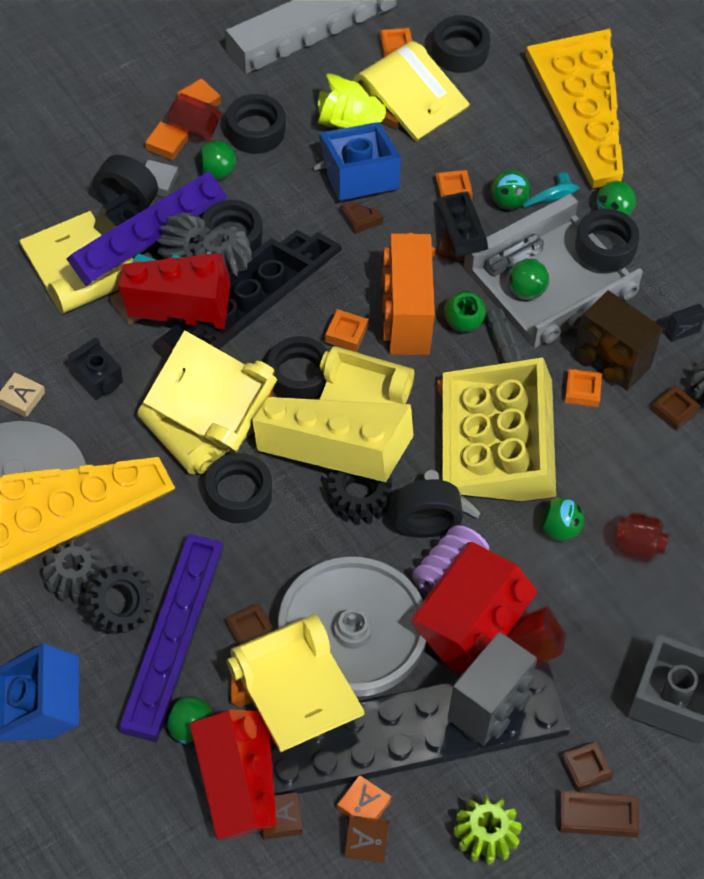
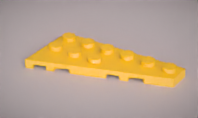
[525,28,623,189]
[0,457,175,574]

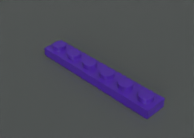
[66,171,228,286]
[120,534,223,742]

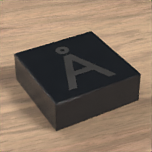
[665,304,704,342]

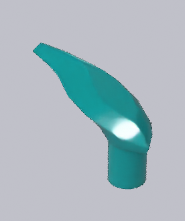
[523,172,580,209]

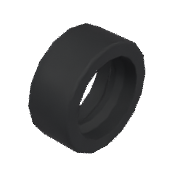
[432,15,490,72]
[226,93,286,154]
[93,154,158,213]
[202,200,262,253]
[575,209,639,272]
[267,336,328,399]
[205,453,272,523]
[393,479,463,538]

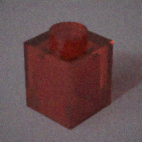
[168,93,222,142]
[507,606,566,666]

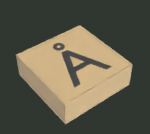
[0,373,45,418]

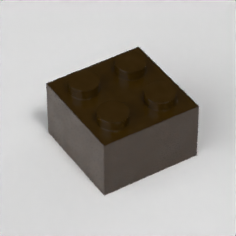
[574,290,663,391]

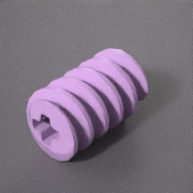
[413,525,489,597]

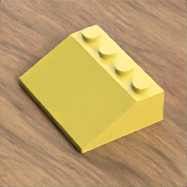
[443,357,556,501]

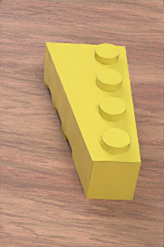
[252,397,414,482]

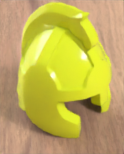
[317,74,386,129]

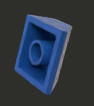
[319,122,401,200]
[0,643,80,741]

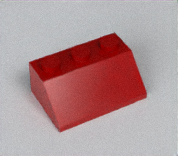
[410,542,538,673]

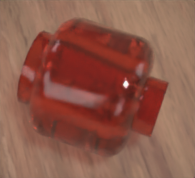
[614,512,669,563]

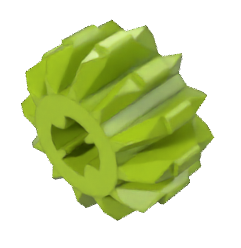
[454,794,522,865]

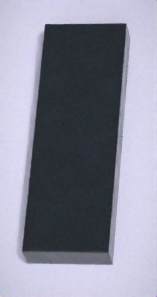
[437,191,489,257]

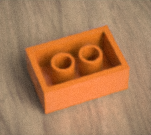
[381,234,435,355]

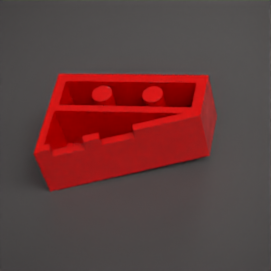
[119,253,231,329]
[190,710,277,840]

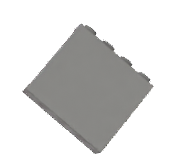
[463,194,643,348]

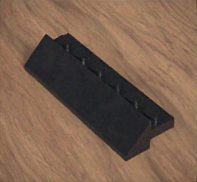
[155,229,342,371]

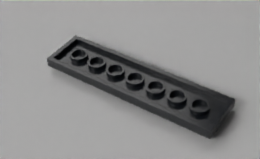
[270,662,570,795]

